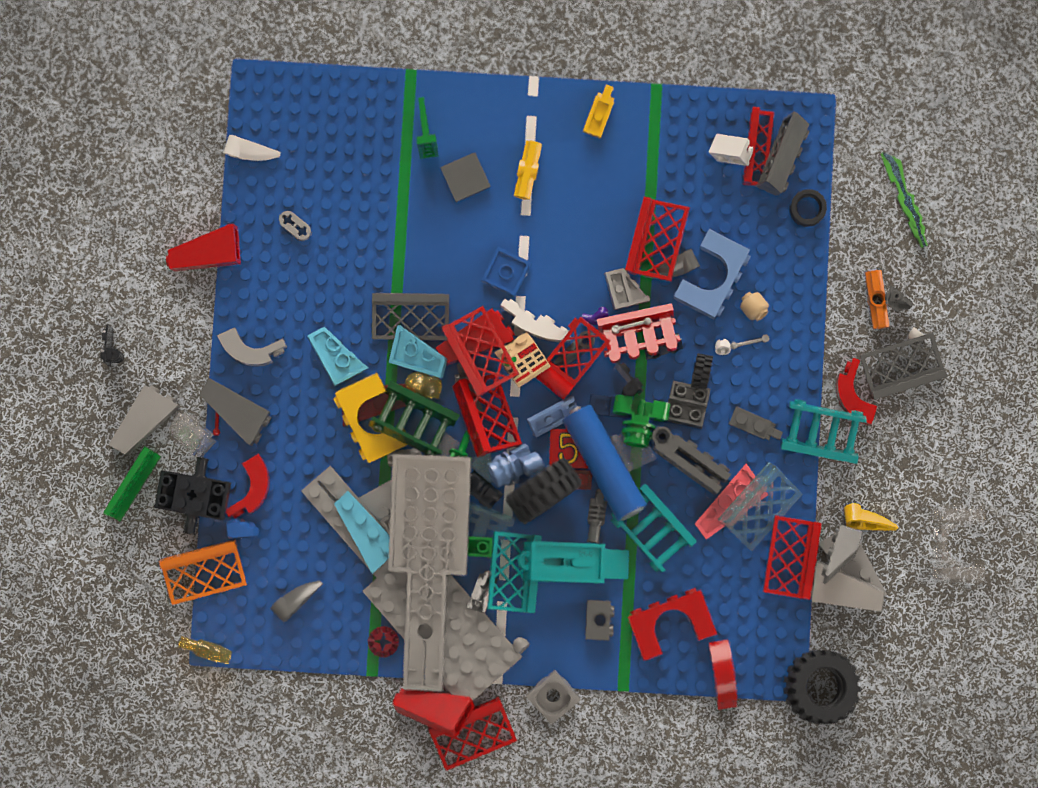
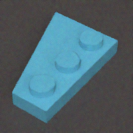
[389,325,448,378]

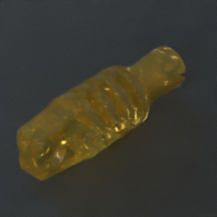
[178,636,232,664]

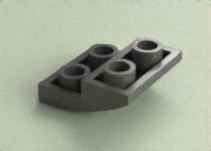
[668,381,711,429]

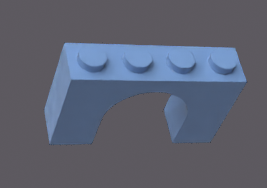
[673,229,751,320]

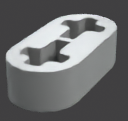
[279,211,311,241]

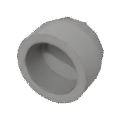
[513,637,530,654]

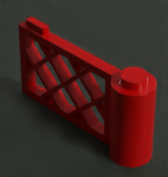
[535,317,611,400]

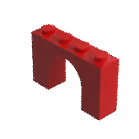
[627,588,717,661]

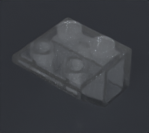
[169,411,216,457]

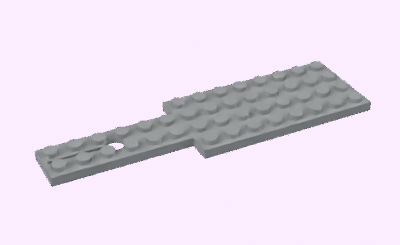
[302,466,522,701]

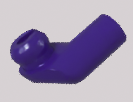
[582,307,609,325]

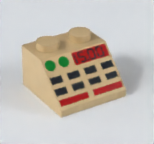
[495,332,551,388]

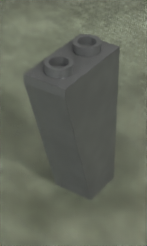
[199,378,272,446]

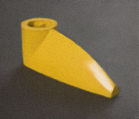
[844,503,898,531]

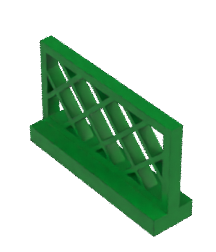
[416,97,439,159]
[104,446,162,522]

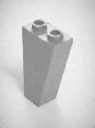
[108,385,179,456]
[811,562,885,612]

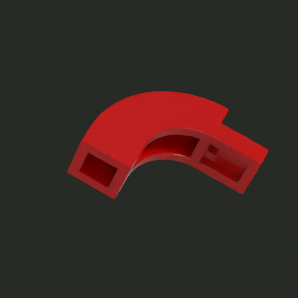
[836,358,878,426]
[226,454,270,519]
[709,640,737,710]

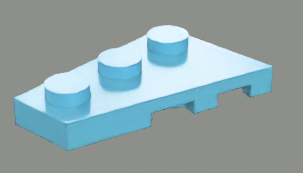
[307,327,369,387]

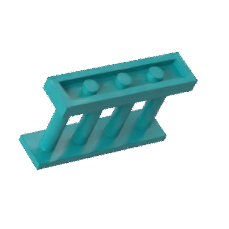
[780,399,867,464]
[610,483,697,573]

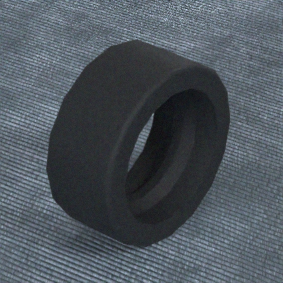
[789,189,827,227]

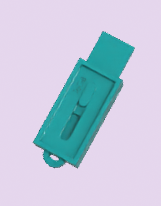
[518,541,629,583]

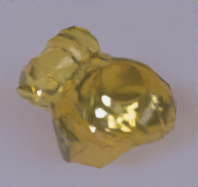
[405,372,442,400]

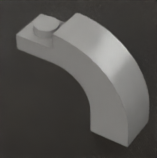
[217,327,287,366]

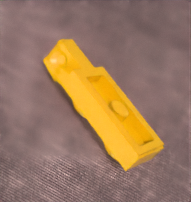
[583,84,614,139]

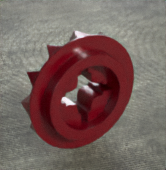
[368,626,399,657]

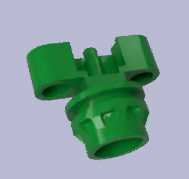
[613,395,671,448]

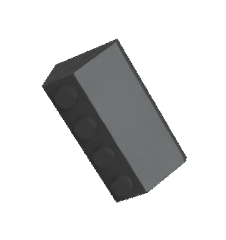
[756,111,809,196]

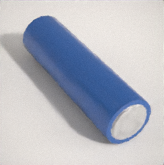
[563,405,647,522]

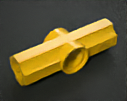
[514,140,542,200]

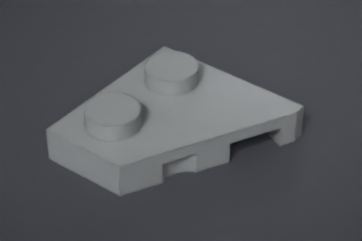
[604,268,650,310]

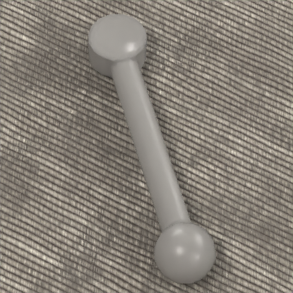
[612,318,651,334]
[730,335,769,349]

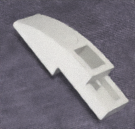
[501,299,571,342]

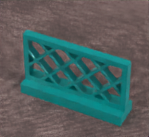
[487,531,542,613]

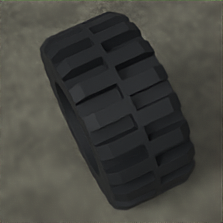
[506,458,582,524]
[783,650,862,725]

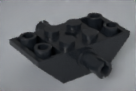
[154,457,231,535]

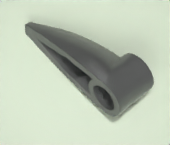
[645,249,700,279]
[553,331,595,365]
[270,581,323,623]

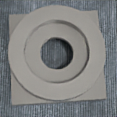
[526,670,581,725]

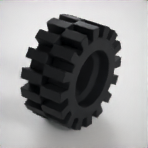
[691,353,713,390]

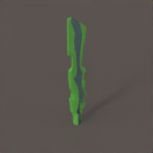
[881,152,928,248]

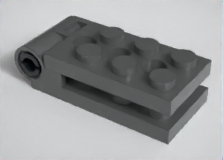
[651,427,731,496]

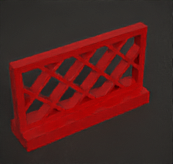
[625,196,690,282]
[441,306,519,396]
[452,374,522,458]
[763,515,822,600]
[428,696,517,771]

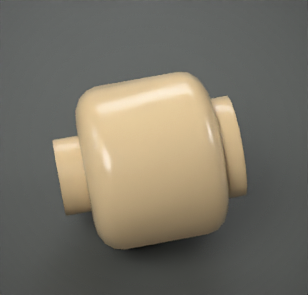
[740,292,769,321]

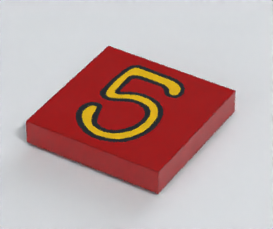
[549,429,588,469]

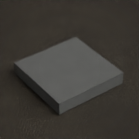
[440,152,491,203]

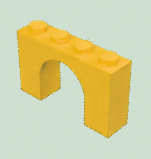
[334,373,407,463]

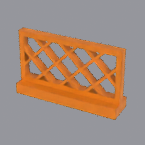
[159,539,247,605]

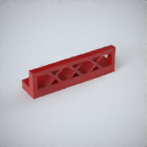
[742,107,774,186]

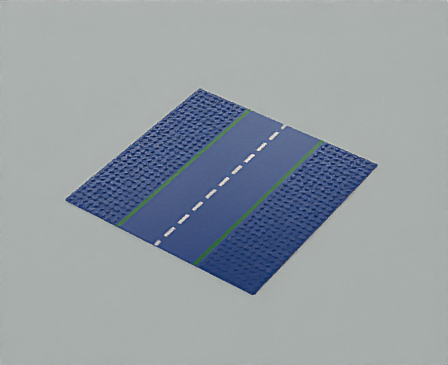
[189,59,836,701]

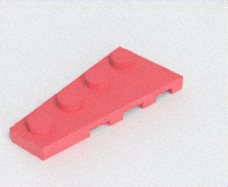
[695,464,769,540]

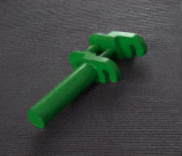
[449,430,472,461]

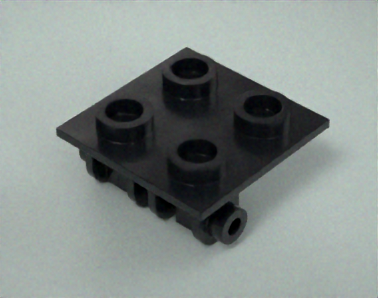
[100,324,124,367]
[615,361,643,397]
[470,471,504,509]

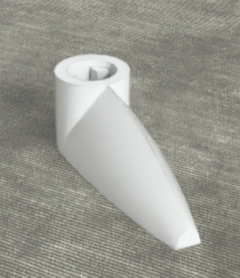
[223,135,281,161]

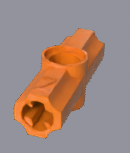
[865,270,890,329]

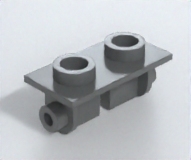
[885,285,913,313]
[467,571,498,613]

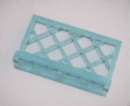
[718,462,803,551]

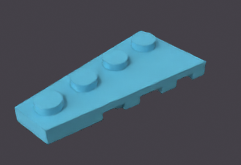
[334,491,390,574]

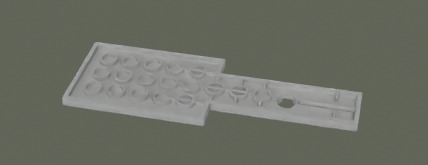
[388,454,471,691]

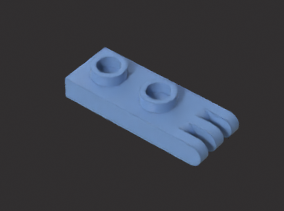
[527,396,577,437]

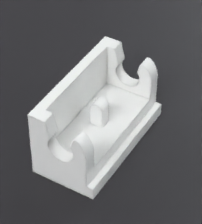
[709,134,753,166]

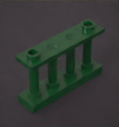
[368,381,460,456]

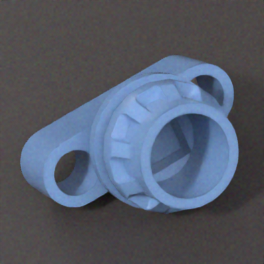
[487,444,545,487]

